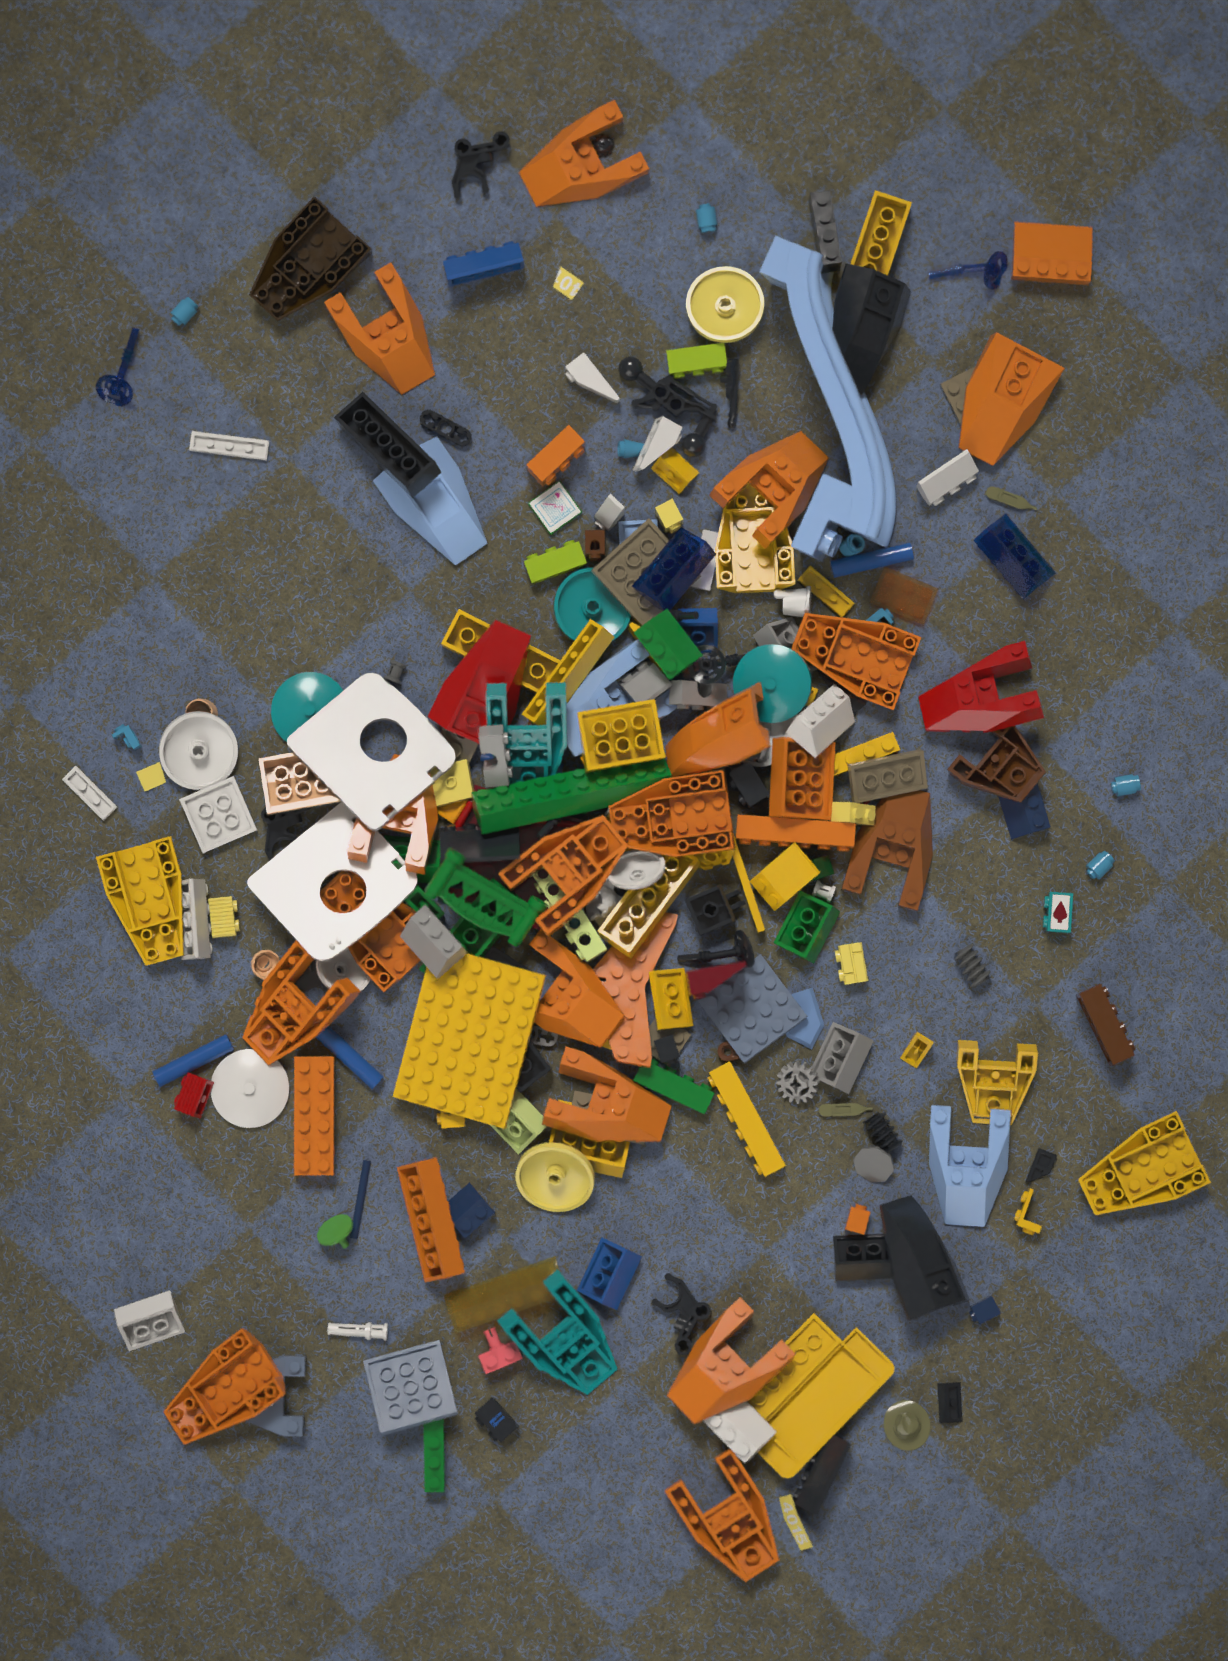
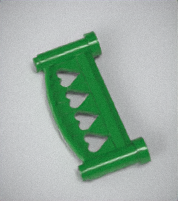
[425,848,548,947]

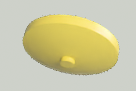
[686,267,764,343]
[515,1143,595,1212]

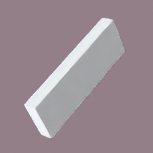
[691,529,718,591]
[62,766,117,821]

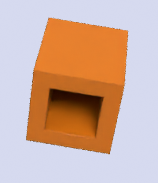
[844,1204,870,1235]

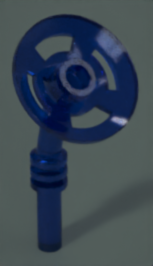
[928,251,1008,290]
[96,327,140,406]

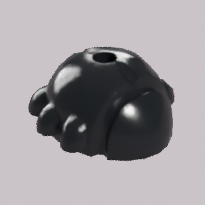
[591,134,615,158]

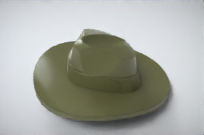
[884,1400,930,1451]

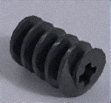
[862,1112,903,1153]

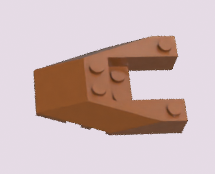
[841,790,933,911]

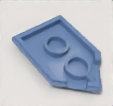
[786,988,824,1050]

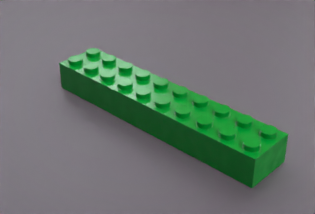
[471,758,672,834]

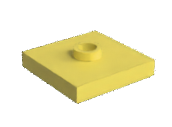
[430,759,474,807]

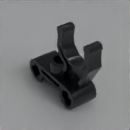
[451,131,510,199]
[261,807,313,861]
[652,1273,712,1355]

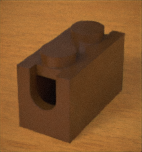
[585,530,605,562]

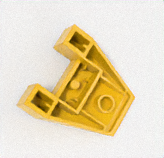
[956,1040,1038,1125]

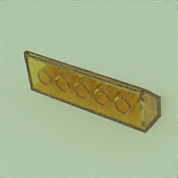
[443,1256,560,1333]

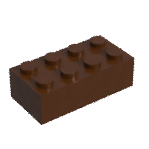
[1076,984,1136,1066]

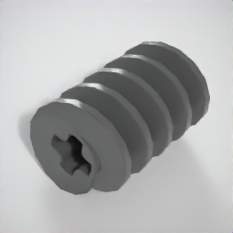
[954,943,991,988]

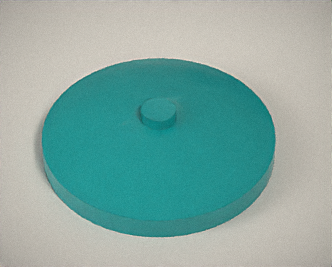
[553,568,631,641]
[733,644,812,723]
[271,672,343,742]

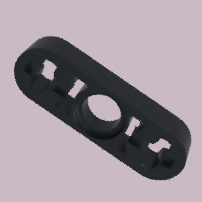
[420,410,472,446]

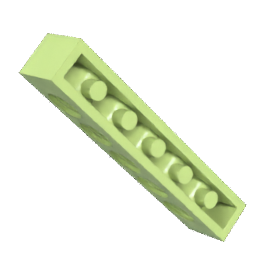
[529,867,607,963]

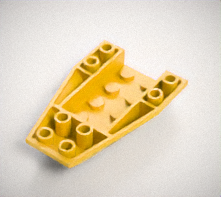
[715,484,795,593]
[96,836,184,966]
[1078,1111,1211,1215]

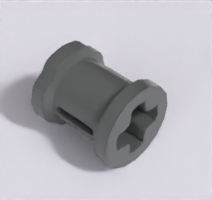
[384,660,406,684]

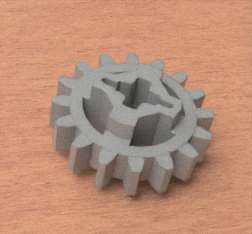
[776,1060,820,1104]

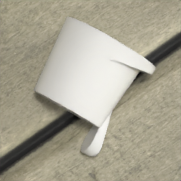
[774,586,811,617]

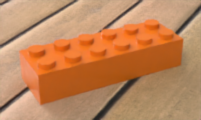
[735,815,856,852]
[294,1057,335,1175]
[397,1157,465,1282]

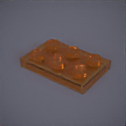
[869,566,938,625]

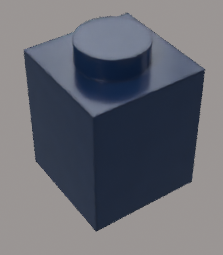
[969,1295,1001,1324]

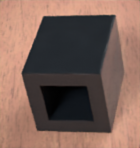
[654,1034,680,1066]

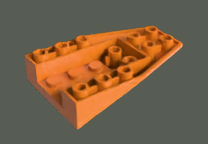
[958,332,1065,466]
[609,770,736,857]

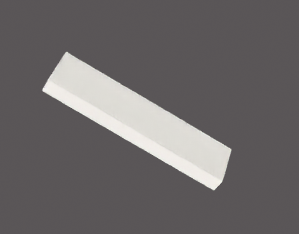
[189,431,270,461]

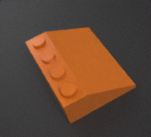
[1011,222,1092,285]
[769,737,835,820]

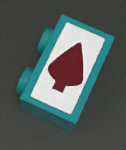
[1042,892,1073,933]

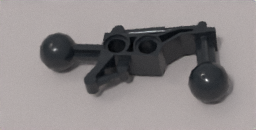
[618,356,717,457]

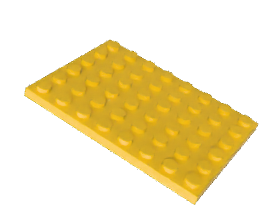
[392,953,546,1129]

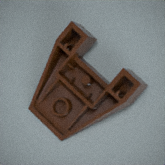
[947,726,1046,803]

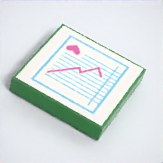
[528,480,582,535]

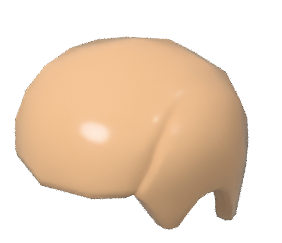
[251,950,280,980]

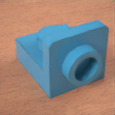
[866,608,894,625]
[112,724,142,750]

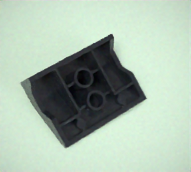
[440,823,520,863]

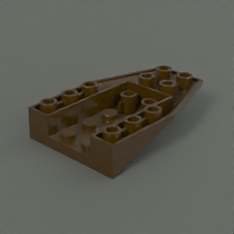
[249,196,373,321]

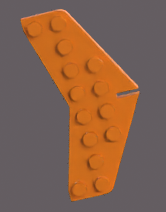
[593,912,678,1068]

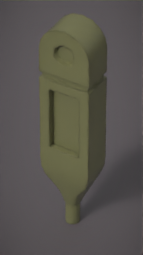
[986,486,1037,511]
[818,1103,873,1116]

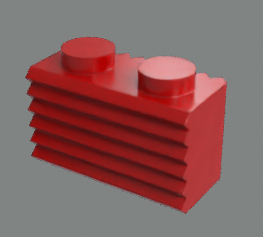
[174,1072,214,1119]

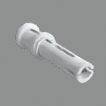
[328,1322,388,1341]

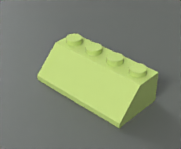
[489,1089,547,1155]

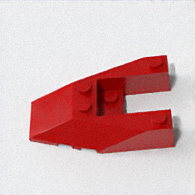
[918,641,1044,733]

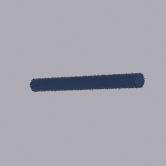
[350,1160,371,1239]

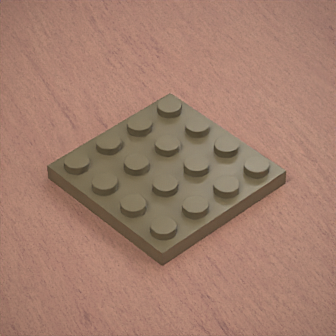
[591,519,701,626]

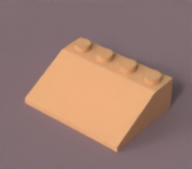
[259,753,341,814]

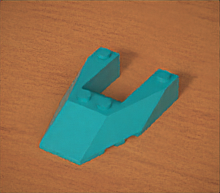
[486,683,567,784]
[497,1269,618,1395]

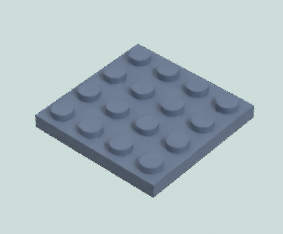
[697,954,807,1064]
[363,1340,458,1436]

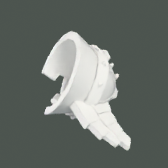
[586,878,621,927]

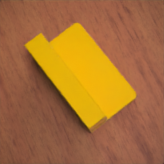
[651,447,699,494]

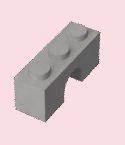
[669,680,727,711]
[479,725,513,787]

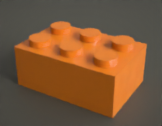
[526,425,585,487]

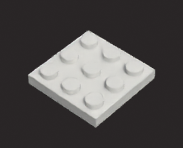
[179,776,257,853]

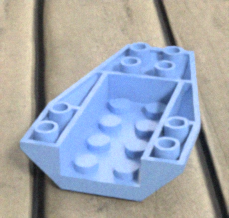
[373,437,488,566]

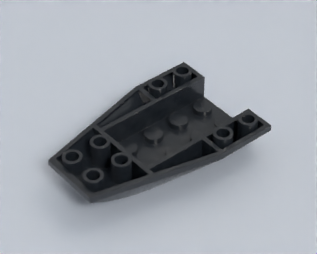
[832,264,911,395]
[879,1195,970,1321]

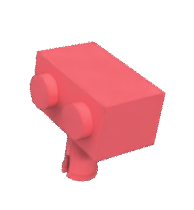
[479,1327,523,1374]

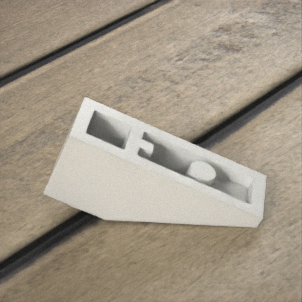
[565,353,620,403]
[633,416,683,472]
[594,494,625,532]

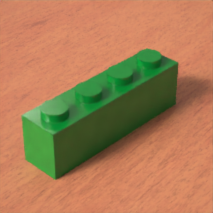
[633,1059,714,1114]
[424,1419,445,1492]

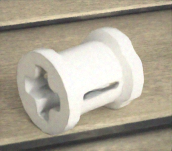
[811,880,836,903]

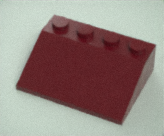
[685,962,746,1000]

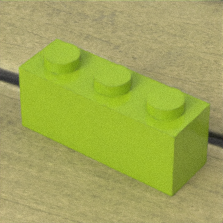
[666,343,727,379]
[524,540,587,585]

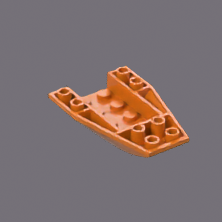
[791,613,921,710]
[665,682,770,777]
[320,871,421,992]
[163,1328,286,1445]

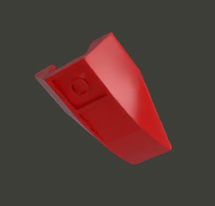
[428,619,531,744]

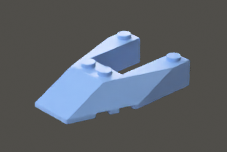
[566,639,677,757]
[929,1105,1011,1227]

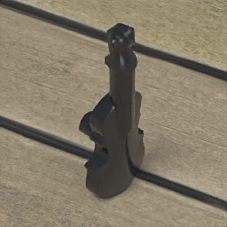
[720,358,740,428]

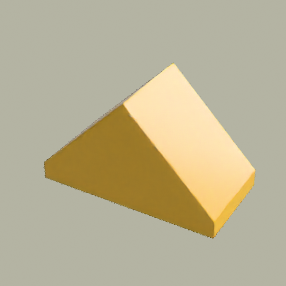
[900,1032,934,1068]

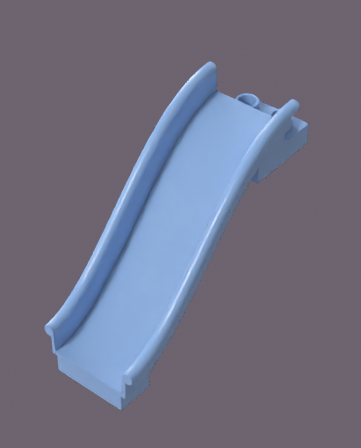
[760,236,896,562]

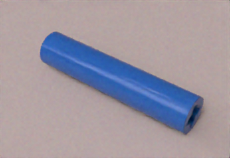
[830,543,914,578]
[316,1026,384,1089]
[152,1034,234,1087]

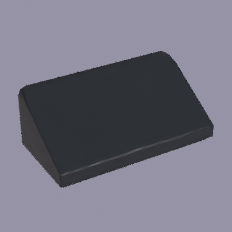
[937,1382,963,1423]

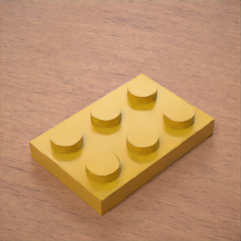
[649,968,694,1030]

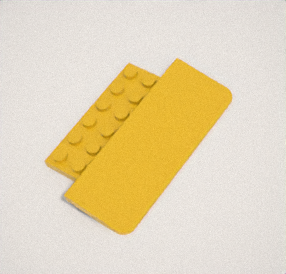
[747,1313,894,1478]

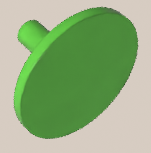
[317,1214,353,1248]

